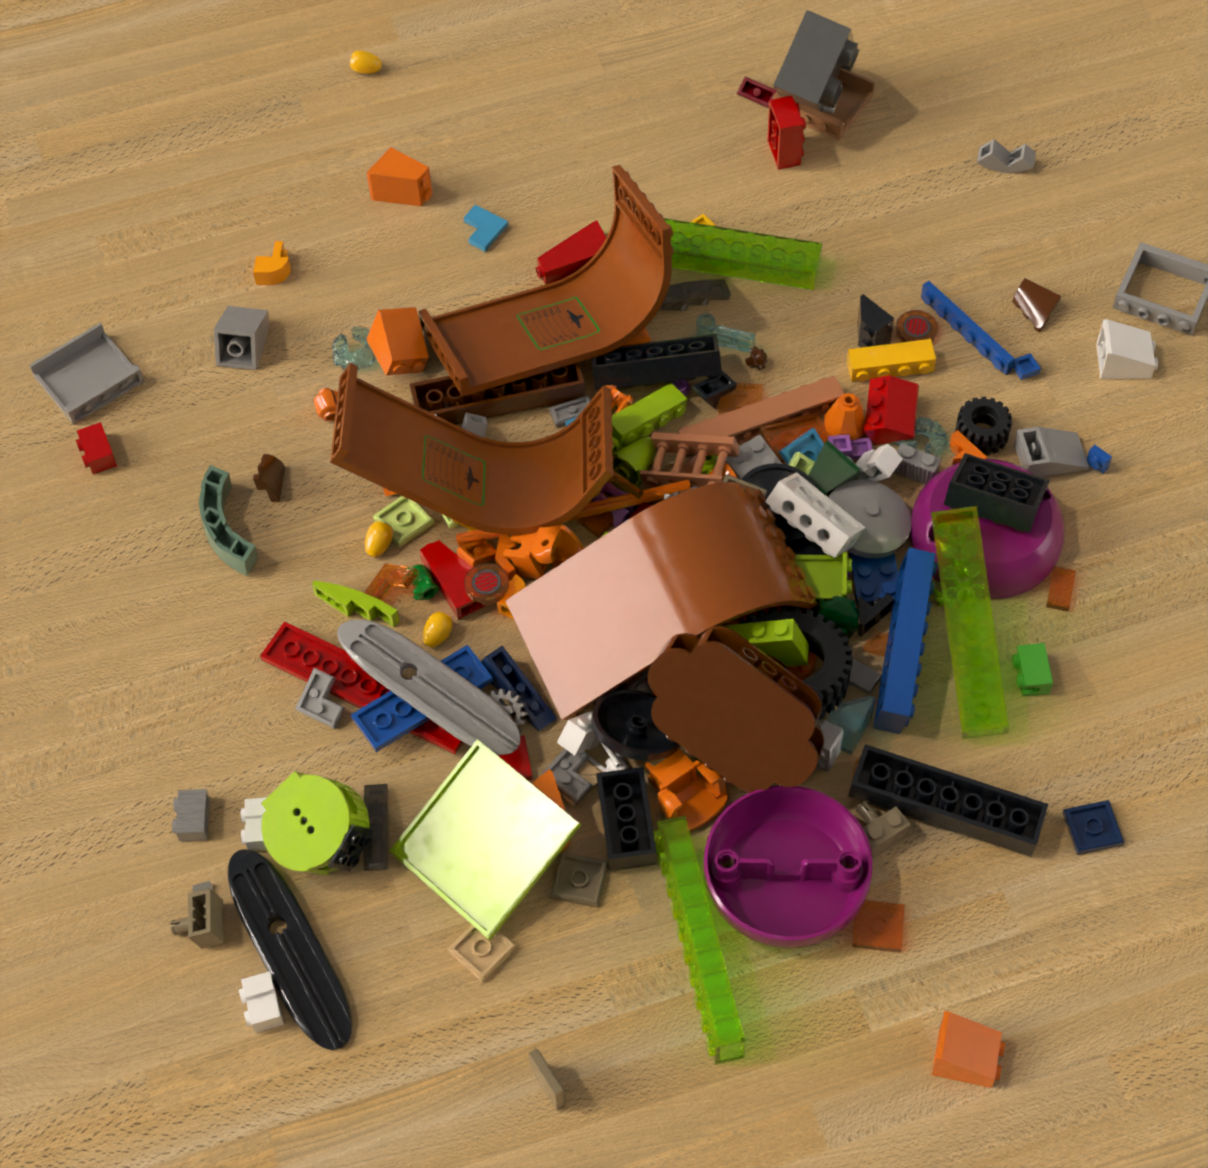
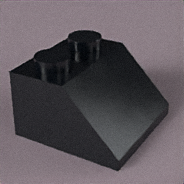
[857,294,894,348]

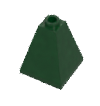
[808,440,860,498]

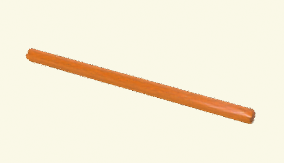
[456,480,691,546]

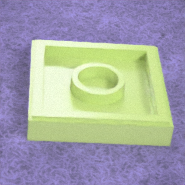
[373,496,434,548]

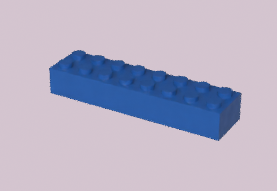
[873,547,938,734]

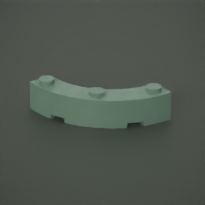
[199,465,258,576]

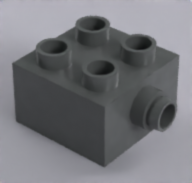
[773,10,860,112]

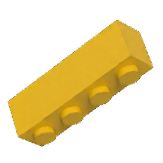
[847,339,936,382]

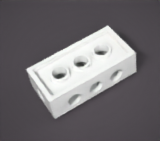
[765,472,866,558]

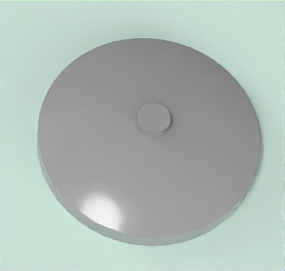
[829,480,911,558]

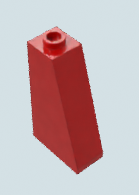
[535,220,606,285]
[419,540,497,620]

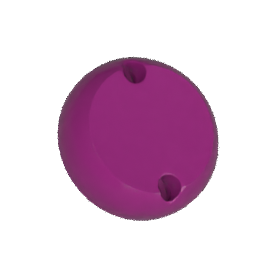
[910,459,1065,599]
[703,786,873,948]

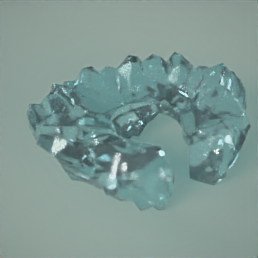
[332,326,377,370]
[894,416,950,456]

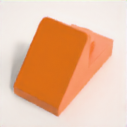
[949,430,988,465]
[457,539,496,572]

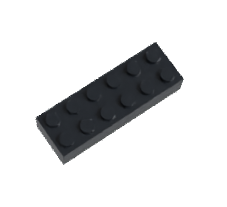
[592,334,722,390]

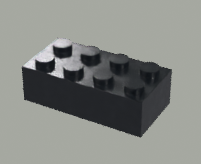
[596,767,657,871]

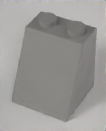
[214,306,269,370]

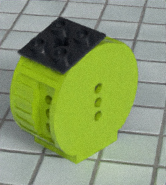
[261,771,374,875]

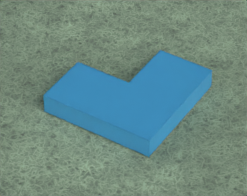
[464,205,508,252]

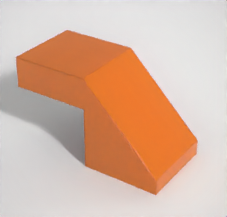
[495,534,517,581]

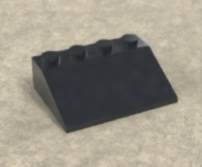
[943,453,1050,533]

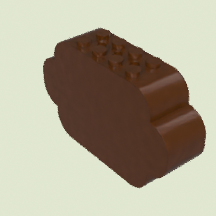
[648,626,825,793]

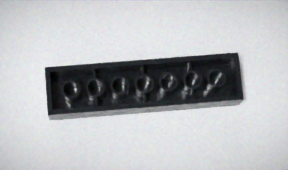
[848,744,1048,857]

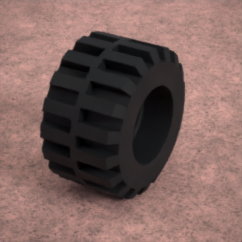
[955,396,1012,455]

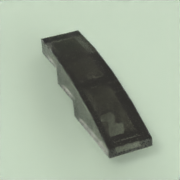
[659,279,731,310]
[363,784,389,871]

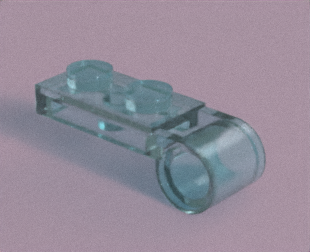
[696,313,756,353]

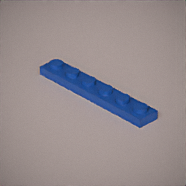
[921,281,1015,375]

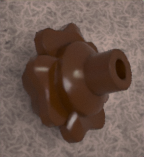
[745,346,767,371]

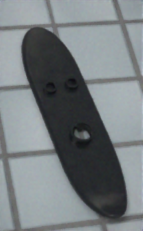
[228,849,352,1050]

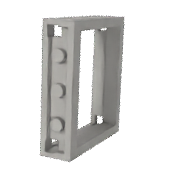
[1113,242,1208,335]

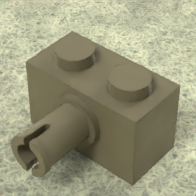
[856,801,911,860]
[170,888,224,949]

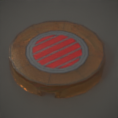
[896,310,938,342]
[464,563,509,605]

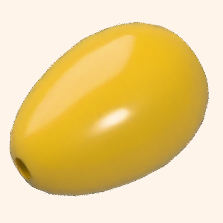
[350,50,382,74]
[365,521,393,557]
[423,611,453,648]

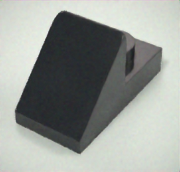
[692,371,737,409]
[857,594,894,637]

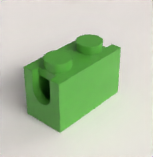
[1012,643,1053,697]

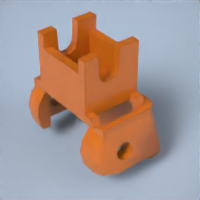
[503,525,584,579]
[645,748,728,834]

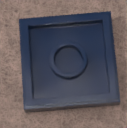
[1062,800,1124,855]

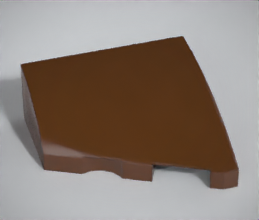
[1012,278,1061,332]
[253,454,285,502]

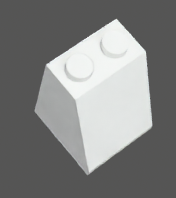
[1096,319,1158,379]

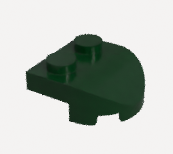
[813,596,859,640]

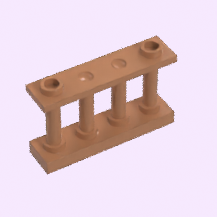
[639,432,740,488]

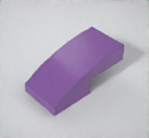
[828,434,873,460]

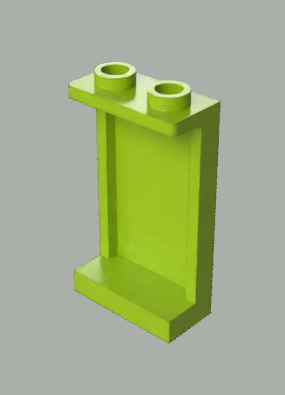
[794,552,852,601]

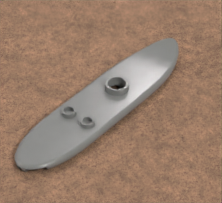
[337,619,520,755]

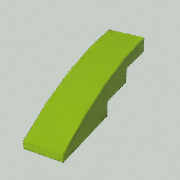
[312,580,400,627]

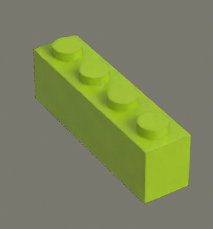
[612,383,687,449]

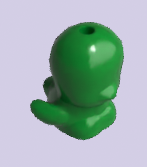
[408,564,439,600]

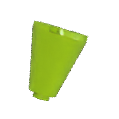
[610,437,657,492]

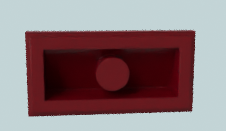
[736,76,777,108]

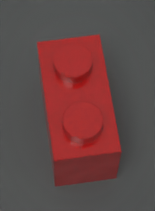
[75,422,117,475]

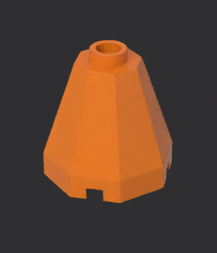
[824,393,867,440]

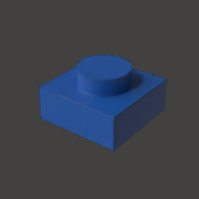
[1013,353,1041,380]
[1087,445,1112,474]

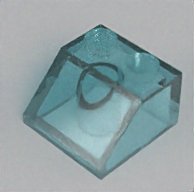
[827,696,875,755]

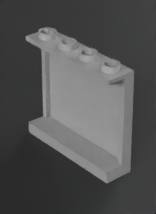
[29,323,144,425]

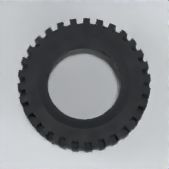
[739,606,853,720]

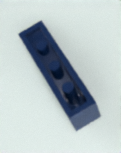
[481,645,557,732]

